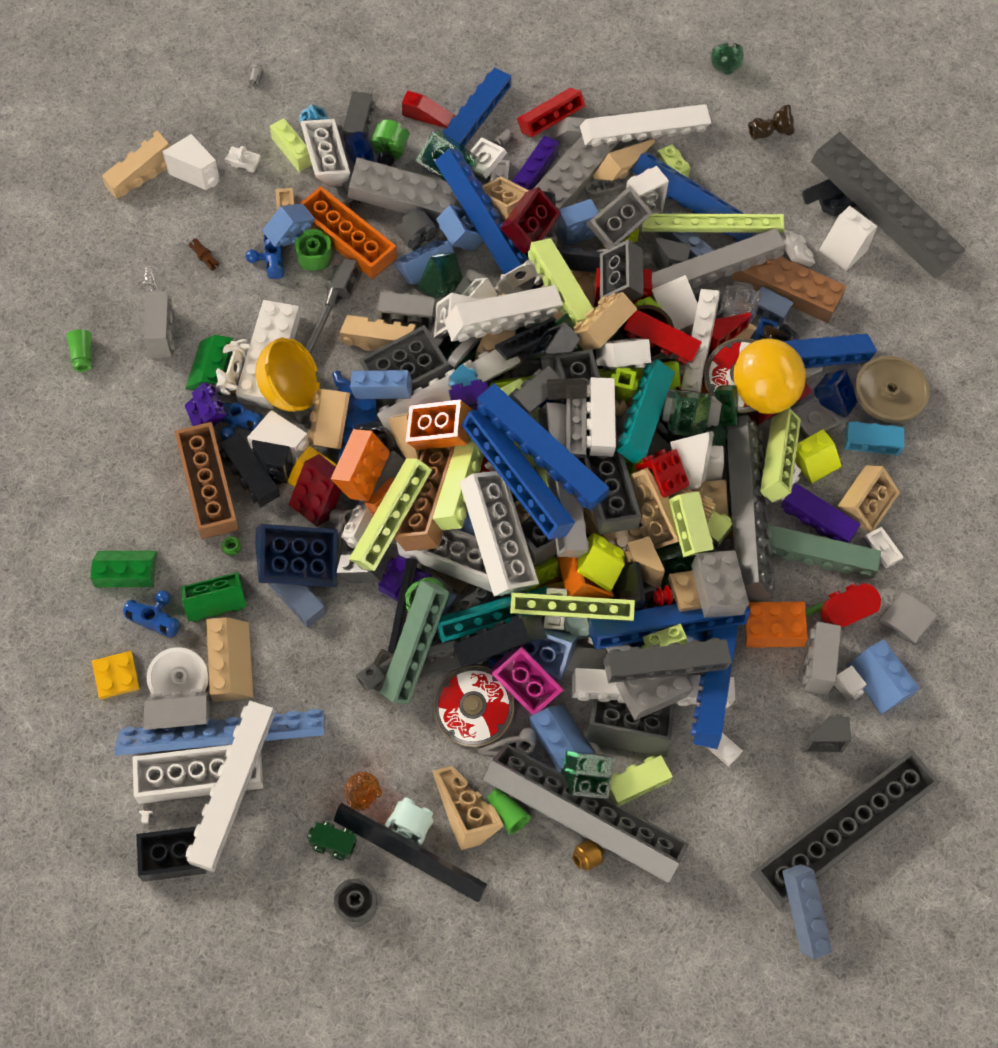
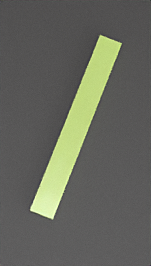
[641,213,784,233]

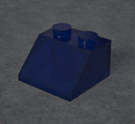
[814,369,858,418]

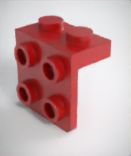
[635,449,689,497]

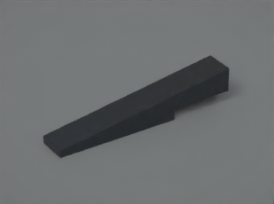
[525,247,603,273]
[495,317,558,360]

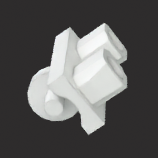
[225,146,261,173]

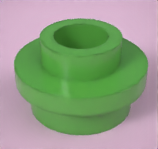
[221,537,241,556]

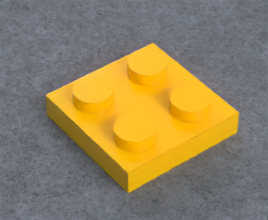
[92,651,140,700]

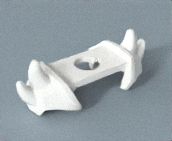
[493,260,542,295]
[216,339,251,395]

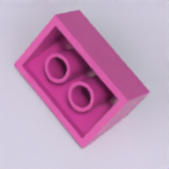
[492,646,564,715]

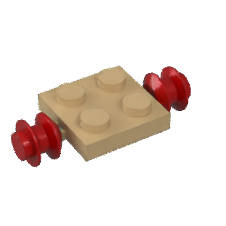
[653,570,702,612]

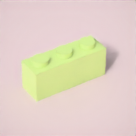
[270,118,312,172]
[668,491,714,557]
[605,755,673,806]

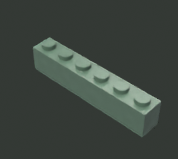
[768,525,881,579]
[380,580,449,704]

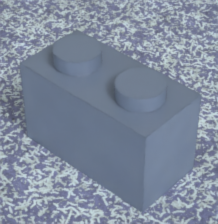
[749,286,794,327]

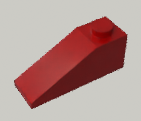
[402,90,455,128]
[709,312,752,352]

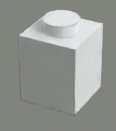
[834,666,867,701]

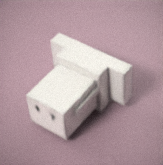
[139,810,153,824]

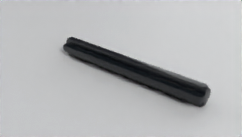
[388,558,418,654]

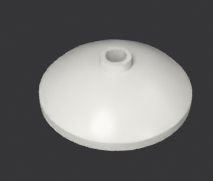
[147,647,209,696]

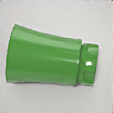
[66,329,92,372]
[487,788,531,835]

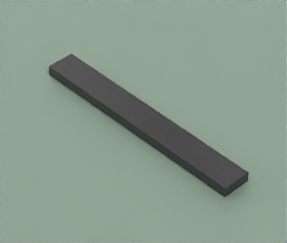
[333,802,487,903]

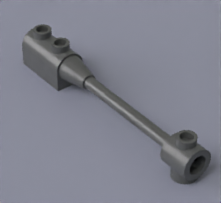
[306,259,362,354]
[356,587,494,691]

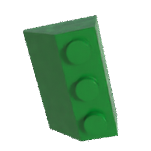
[186,335,234,395]
[90,551,157,587]
[181,572,247,622]

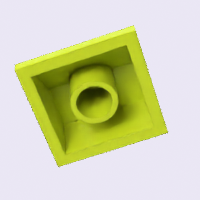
[795,429,842,484]
[578,532,625,592]

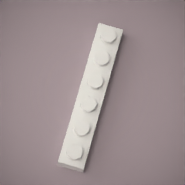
[681,289,720,393]

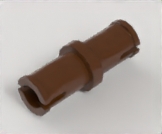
[189,238,220,271]

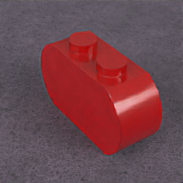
[820,583,881,628]

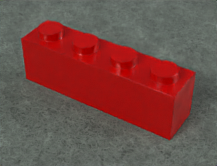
[517,88,586,137]
[624,310,702,365]

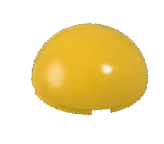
[255,337,320,412]
[734,339,806,414]

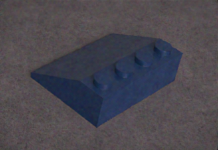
[255,524,338,588]

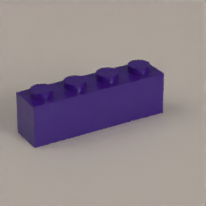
[512,135,559,189]
[781,483,861,543]

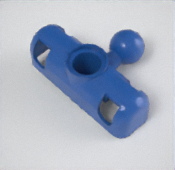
[245,234,284,279]
[220,401,264,440]
[123,590,181,638]

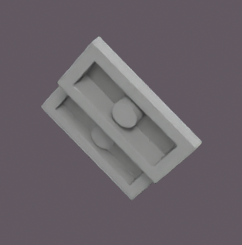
[880,592,937,644]

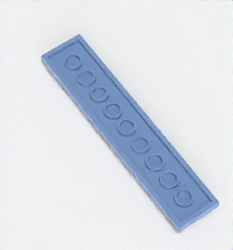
[114,709,325,756]

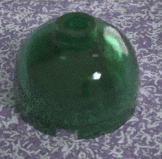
[710,43,744,75]

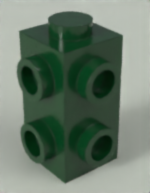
[307,821,357,861]

